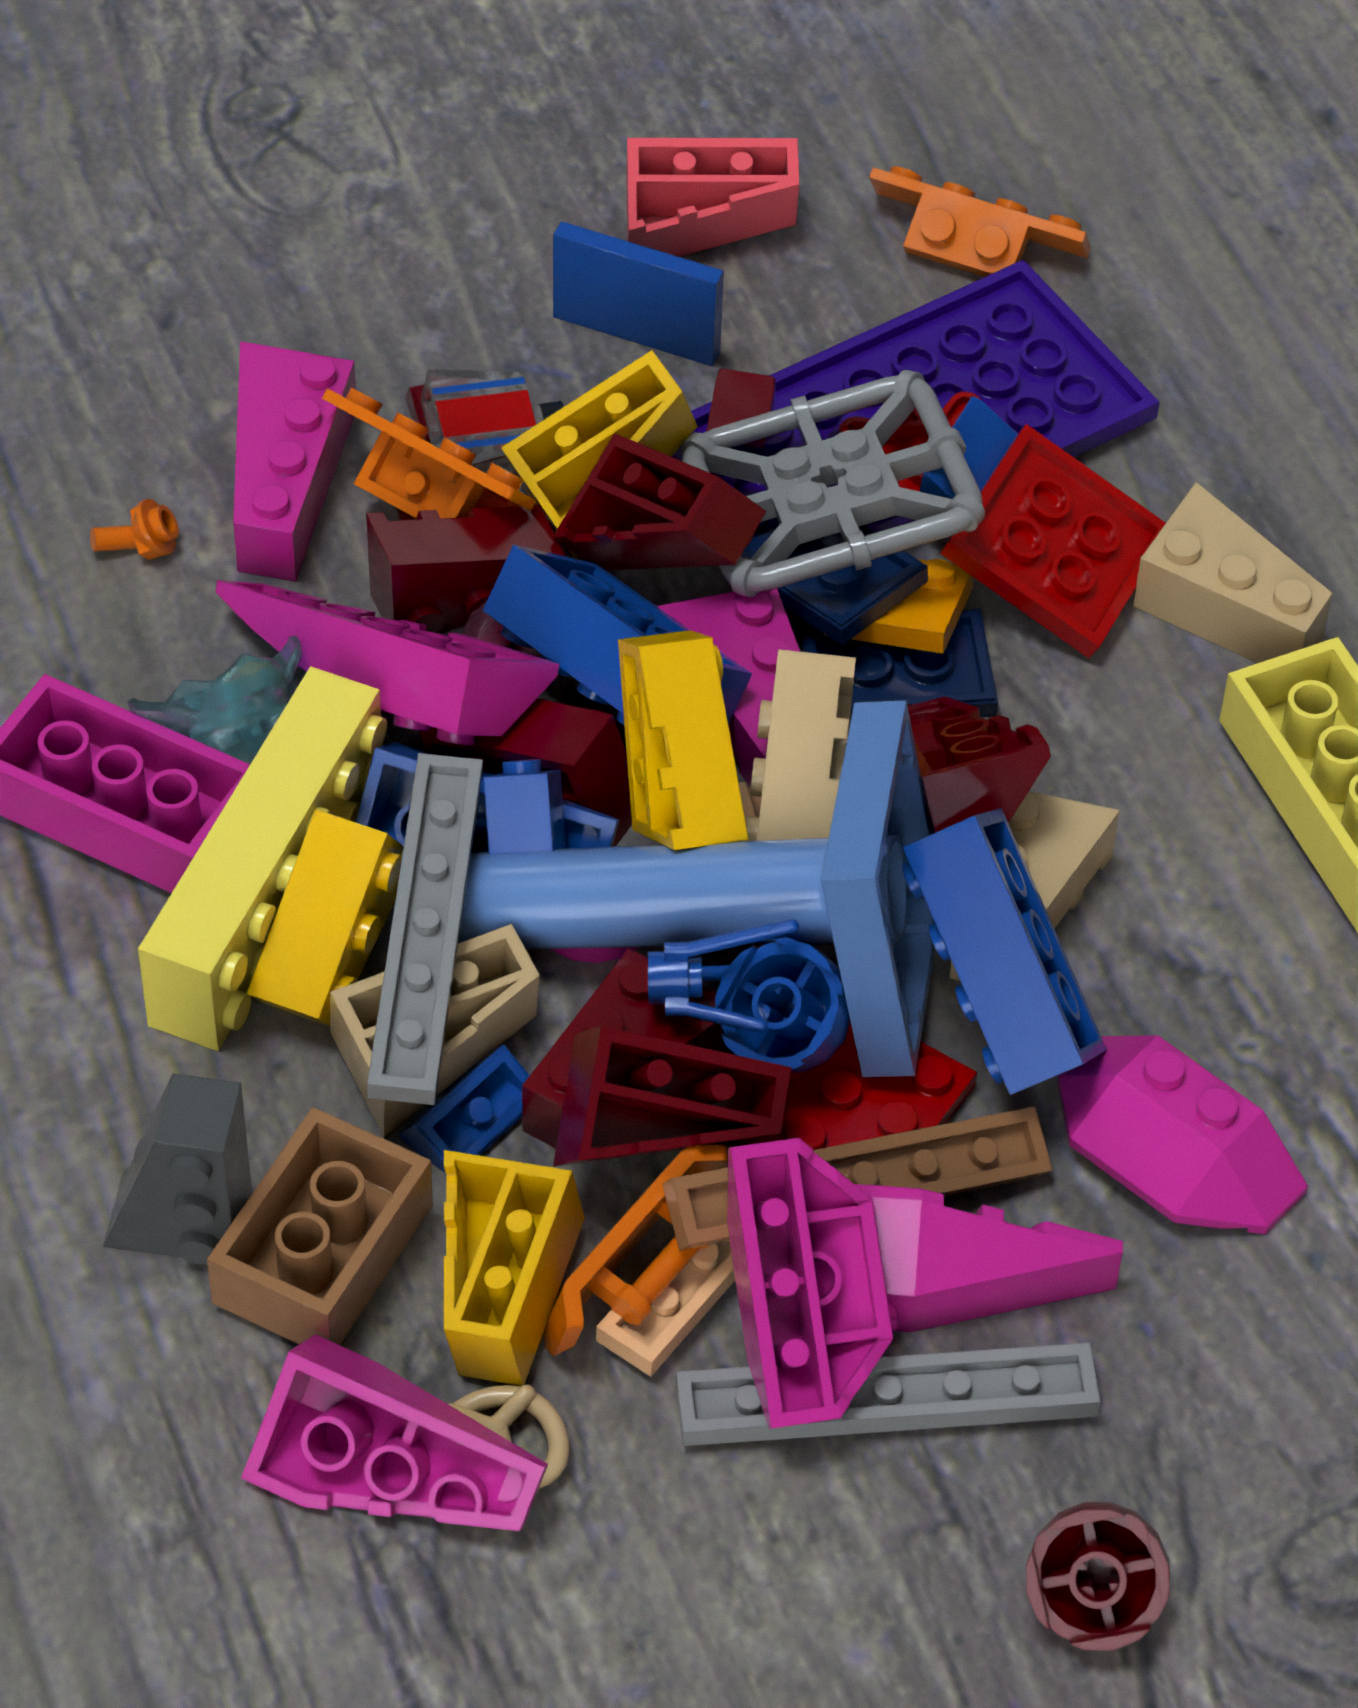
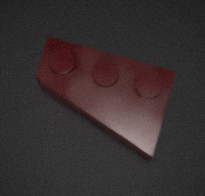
[552,433,766,570]
[366,505,566,633]
[522,948,735,1148]
[553,1026,791,1167]

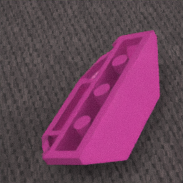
[1057,1035,1308,1235]
[727,1138,893,1429]

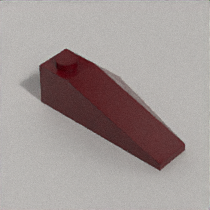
[908,696,1051,834]

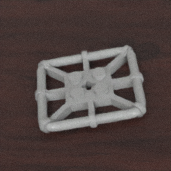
[681,370,985,597]

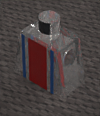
[420,369,564,475]

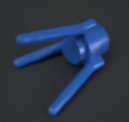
[648,919,799,1033]

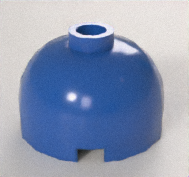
[715,938,851,1074]

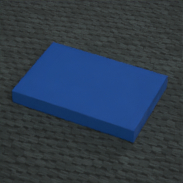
[553,221,724,367]

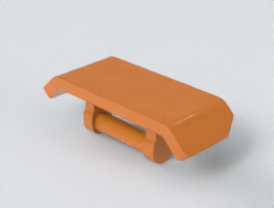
[543,1145,728,1357]

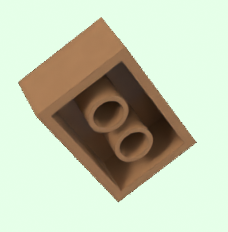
[207,1107,433,1345]

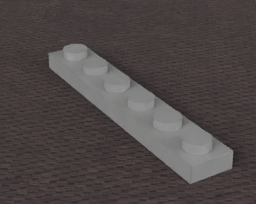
[367,753,483,1105]
[676,1342,1101,1446]

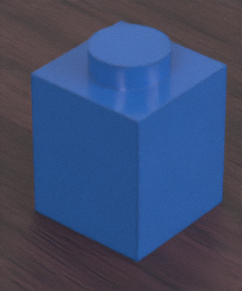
[484,759,566,855]

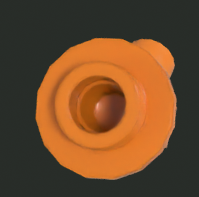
[90,498,179,560]

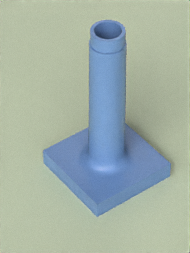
[458,701,935,1077]

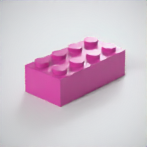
[0,674,250,893]

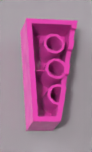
[233,341,356,582]
[657,588,800,787]

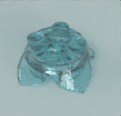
[127,635,302,751]

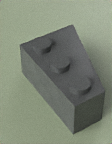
[103,1073,252,1265]

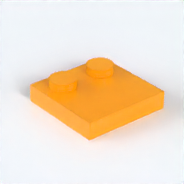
[824,559,973,654]

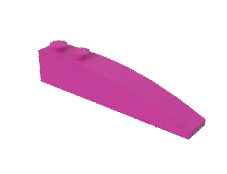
[215,580,559,745]

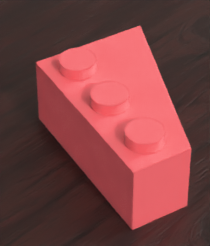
[626,138,799,257]

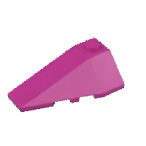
[854,1184,1123,1333]
[241,1334,548,1531]

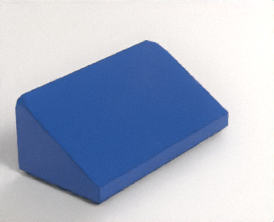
[919,396,1017,499]
[398,1044,530,1174]

